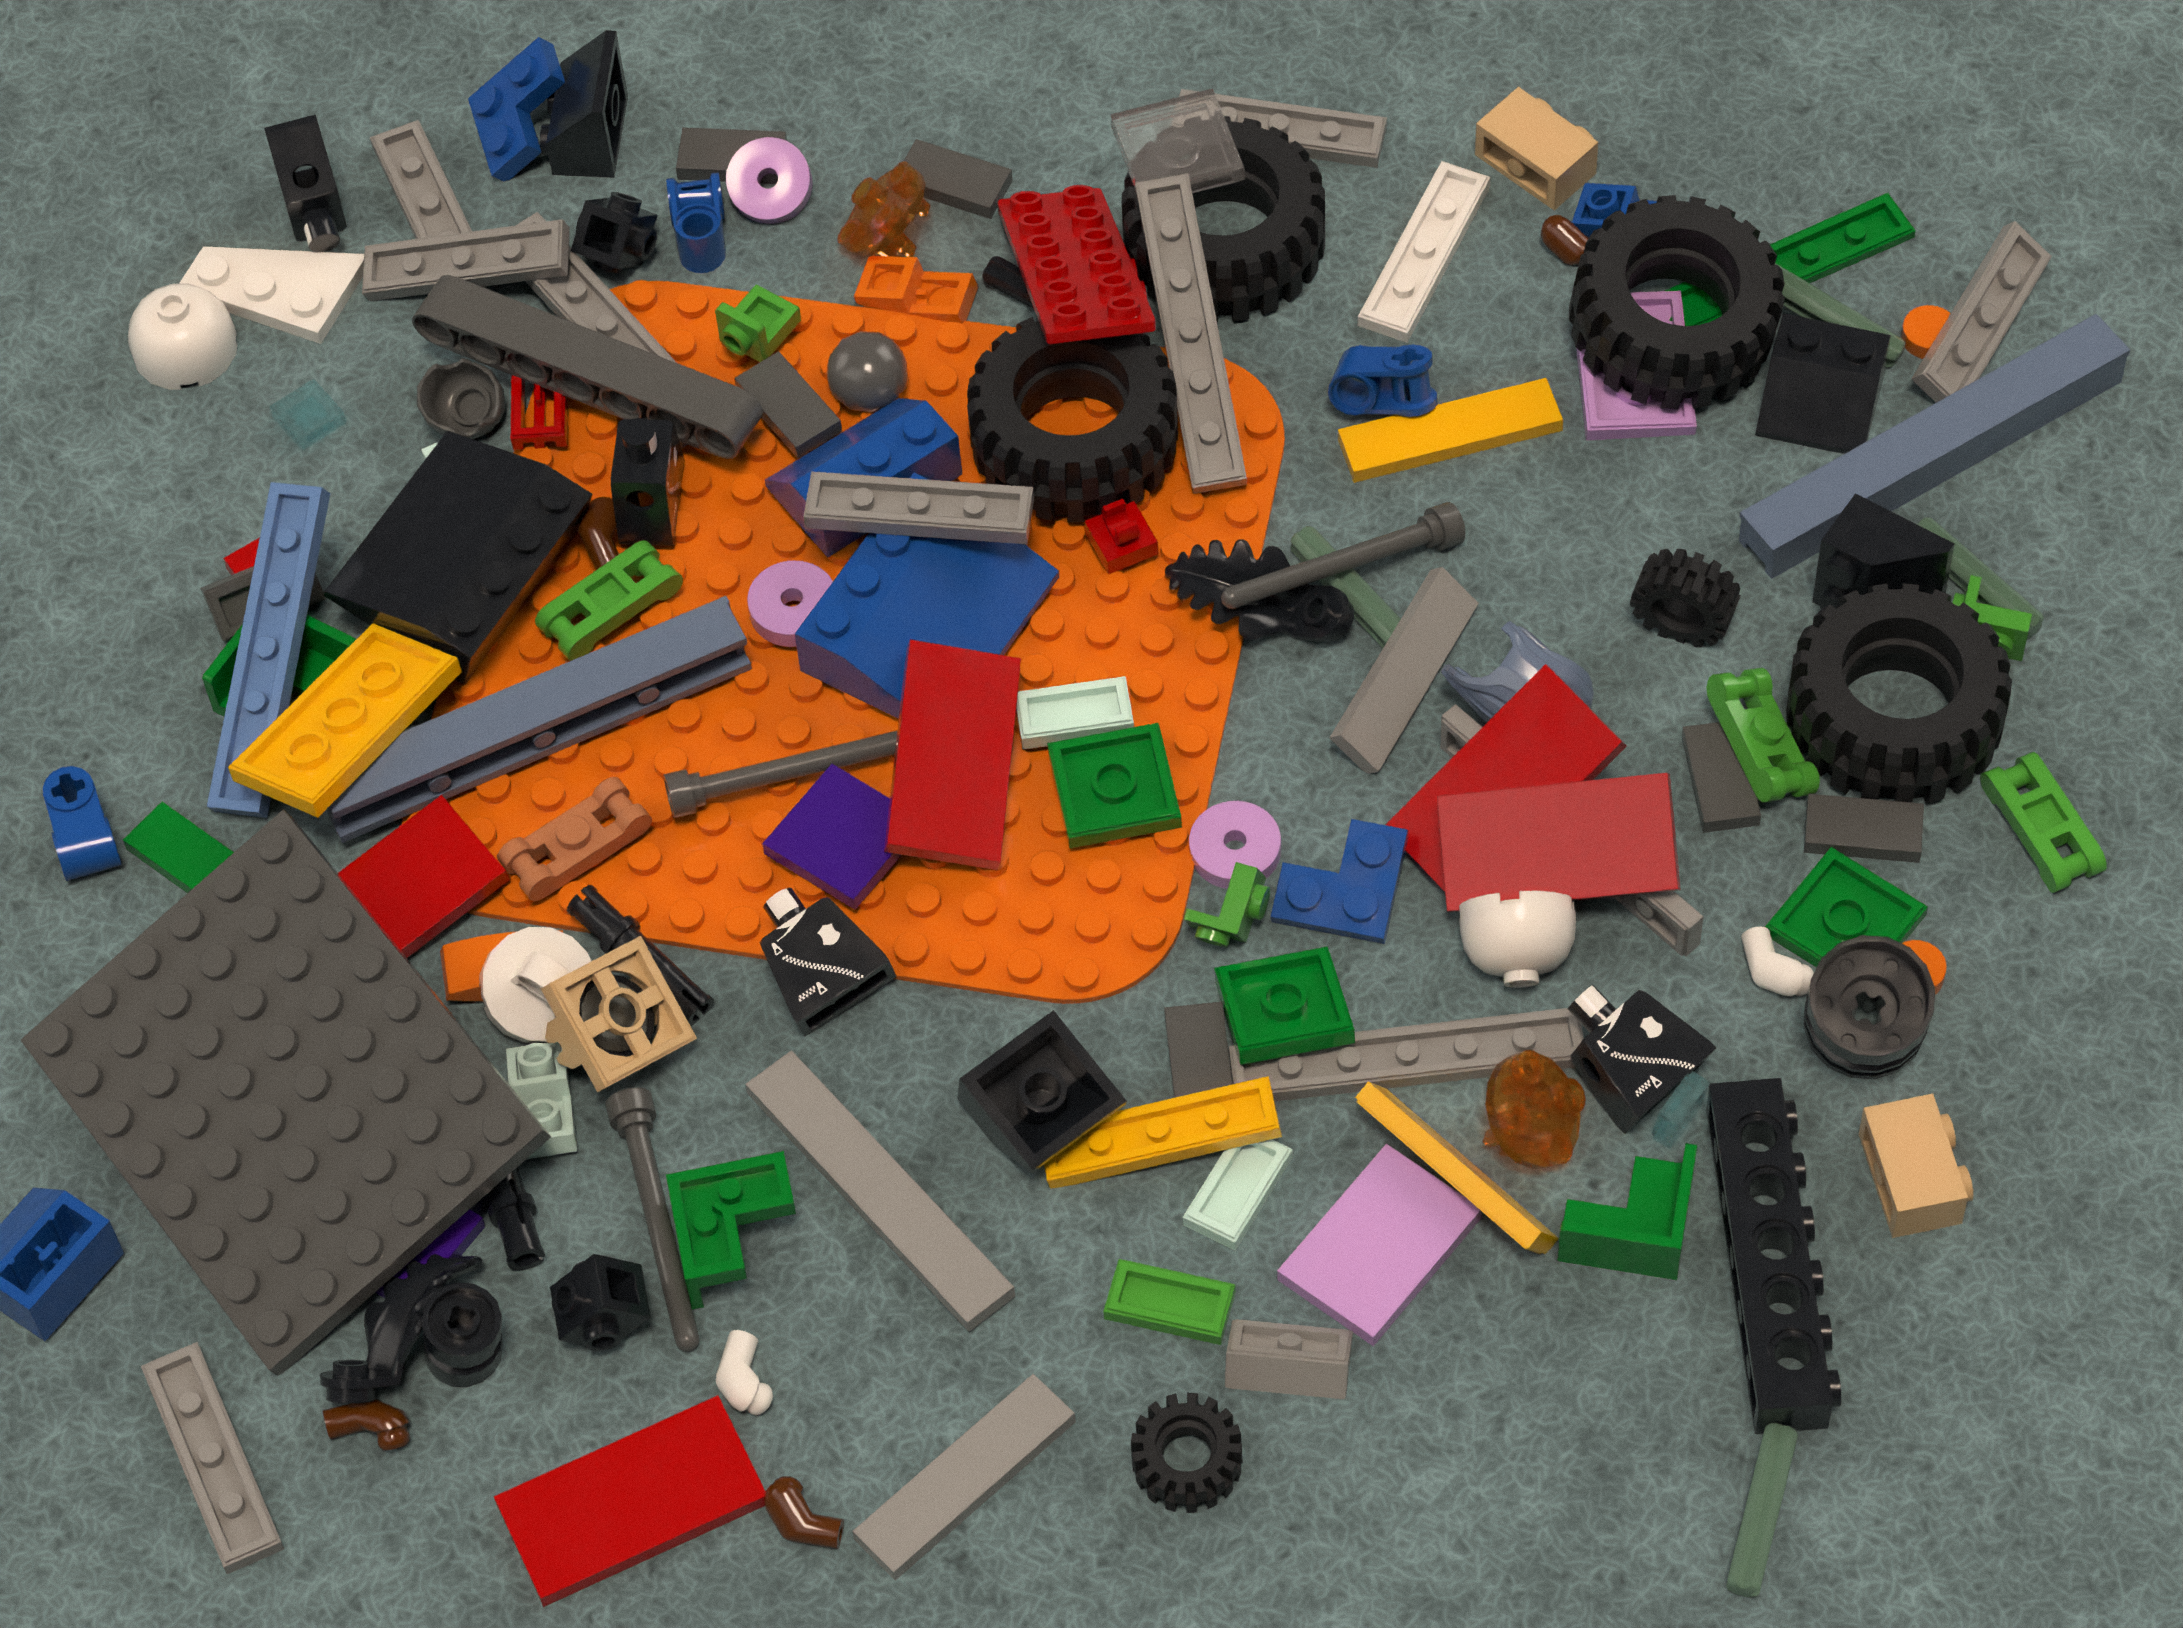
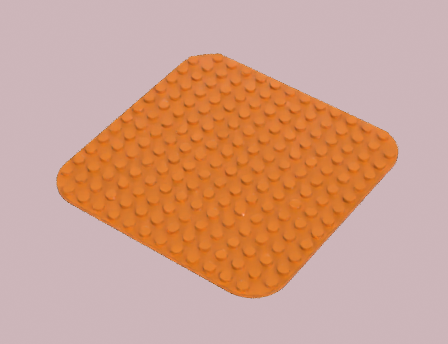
[402,280,1285,1004]

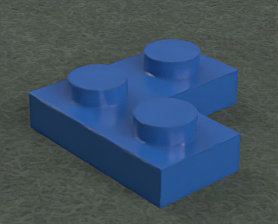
[468,37,565,182]
[1270,819,1409,944]

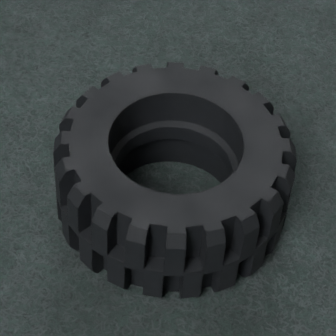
[1122,116,1325,322]
[1569,195,1785,409]
[967,317,1178,523]
[1786,583,2012,803]

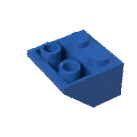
[0,1188,124,1342]

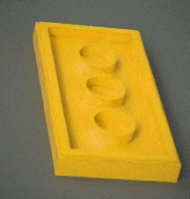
[228,623,462,818]

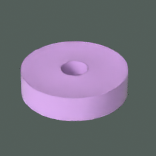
[726,137,812,224]
[747,560,833,647]
[1189,801,1281,889]

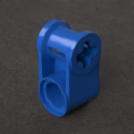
[666,172,726,273]
[1328,344,1438,417]
[43,766,122,881]

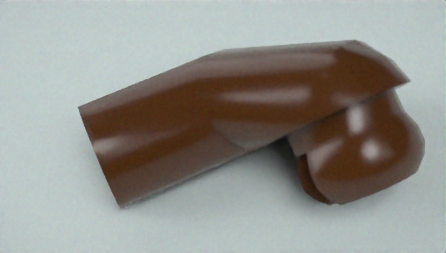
[1541,215,1589,266]
[577,496,619,570]
[323,1399,410,1451]
[764,1476,844,1549]

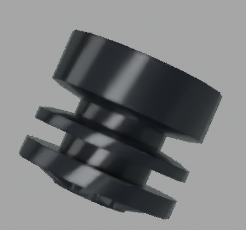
[1804,935,1935,1079]

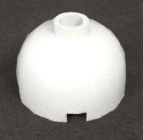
[128,283,237,390]
[1459,891,1576,988]

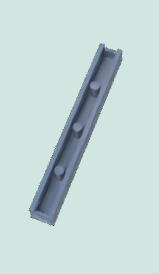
[1739,314,2130,579]
[326,596,752,843]

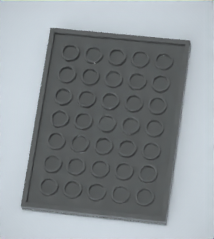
[21,809,551,1376]

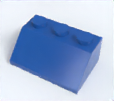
[765,398,962,557]

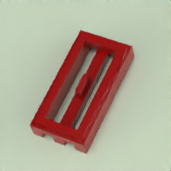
[510,375,568,450]

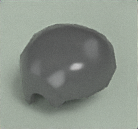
[827,331,908,413]
[417,358,505,439]

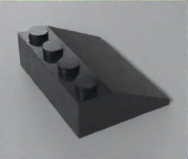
[324,431,592,685]

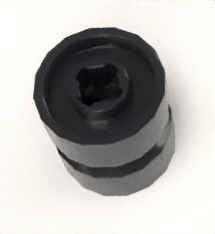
[422,1283,503,1387]

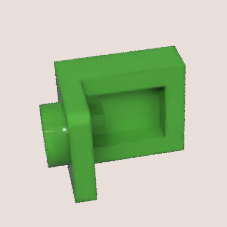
[715,284,801,362]
[1953,575,2032,661]
[1183,862,1270,948]

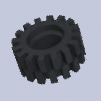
[1630,548,1741,647]
[1131,1392,1243,1513]

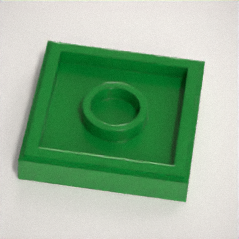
[1047,723,1182,848]
[1765,847,1928,968]
[1214,946,1355,1065]

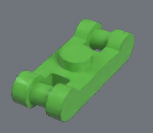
[535,540,683,661]
[1706,668,1820,802]
[1980,752,2107,893]

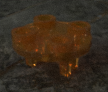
[837,161,931,259]
[1483,1050,1586,1170]

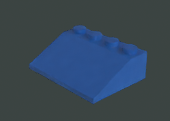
[795,472,1059,719]

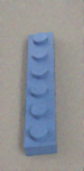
[207,482,331,818]

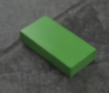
[1103,1259,1236,1345]

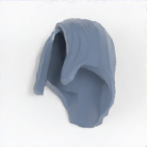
[1441,621,1594,722]

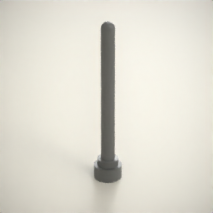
[1221,502,1465,609]
[663,730,898,818]
[605,1087,699,1352]

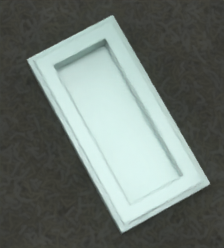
[1016,676,1134,750]
[1183,1139,1293,1251]

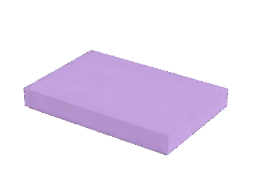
[1576,291,1697,440]
[1277,1144,1482,1346]

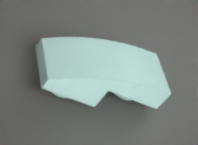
[506,1042,577,1159]

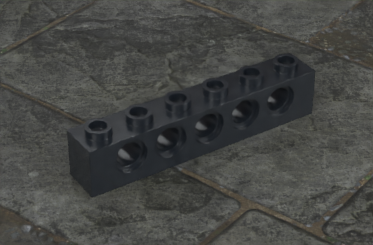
[1706,1078,1841,1434]

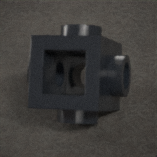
[571,192,658,273]
[550,1254,651,1351]

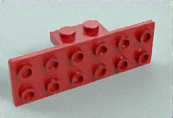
[997,185,1156,344]

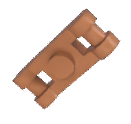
[497,777,652,901]

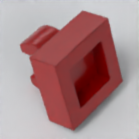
[1084,499,1159,575]

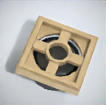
[541,936,697,1093]

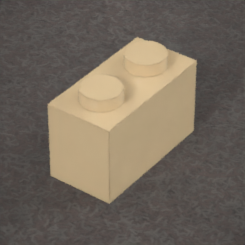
[1475,87,1598,211]
[1859,1094,1973,1238]

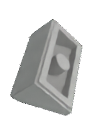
[1225,1319,1353,1399]

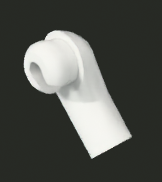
[1741,927,1814,997]
[716,1330,773,1415]

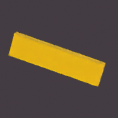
[1338,378,1563,483]
[1044,1076,1282,1189]
[1355,1081,1559,1254]

